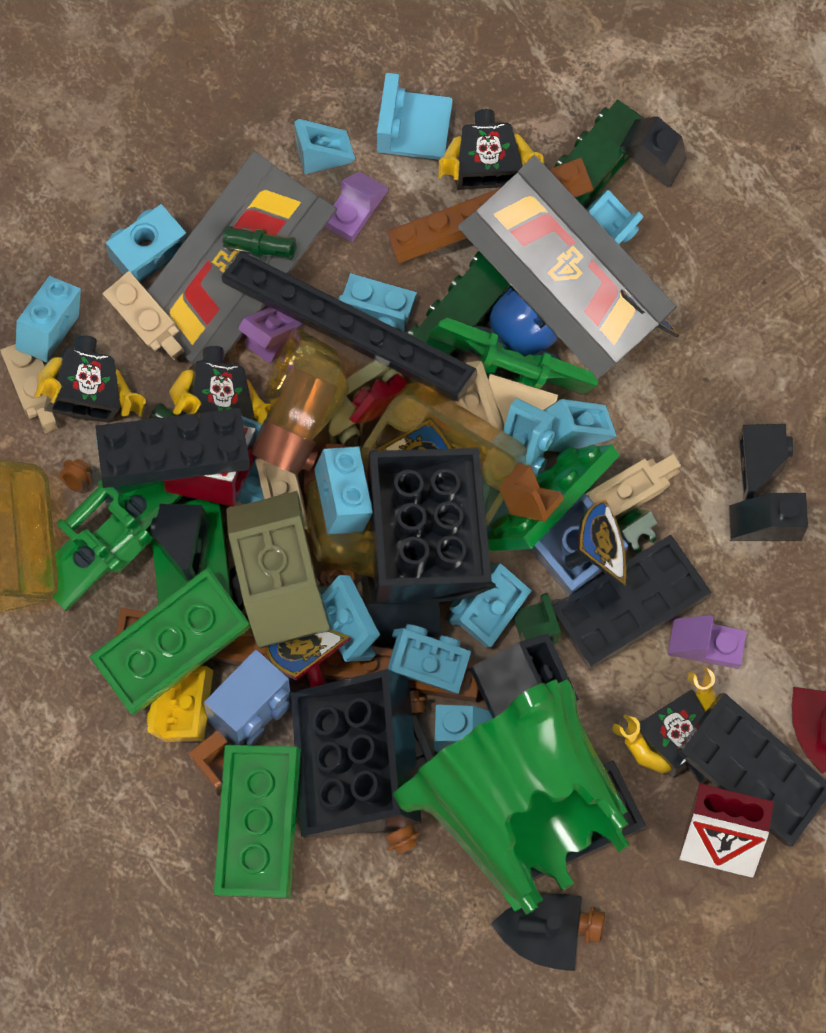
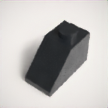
[619,116,687,187]
[739,424,793,501]
[729,493,808,541]
[151,504,210,582]

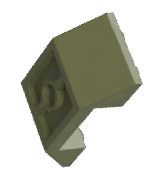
[329,360,444,450]
[227,491,331,649]

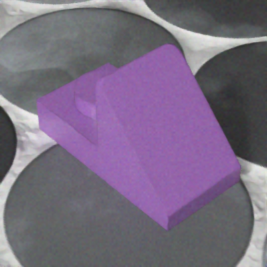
[325,171,388,242]
[238,307,303,363]
[668,615,747,669]

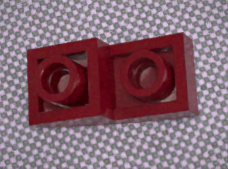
[349,374,408,424]

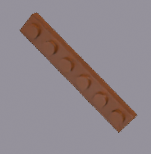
[387,158,593,264]

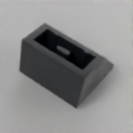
[470,634,579,719]

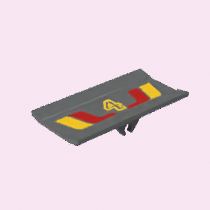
[147,151,337,364]
[457,154,677,379]

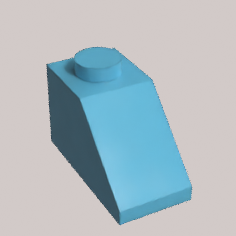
[544,399,617,452]
[434,705,492,753]

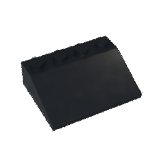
[367,448,492,604]
[291,669,422,838]

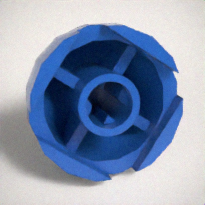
[490,288,558,357]

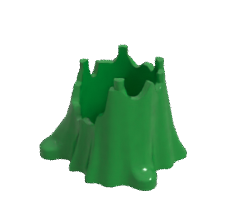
[393,679,630,915]

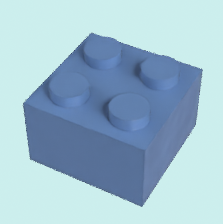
[530,493,628,596]
[204,650,291,746]

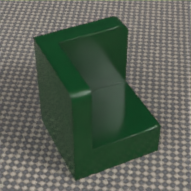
[513,593,561,645]

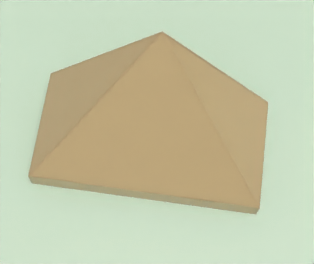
[487,374,558,427]

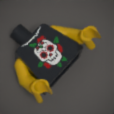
[438,109,544,190]
[34,335,146,423]
[169,346,277,424]
[612,666,716,784]

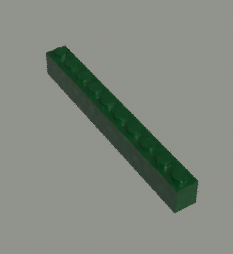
[407,99,644,359]

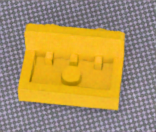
[147,666,214,742]

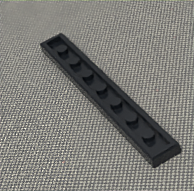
[221,251,478,402]

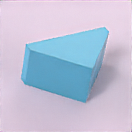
[294,119,355,174]

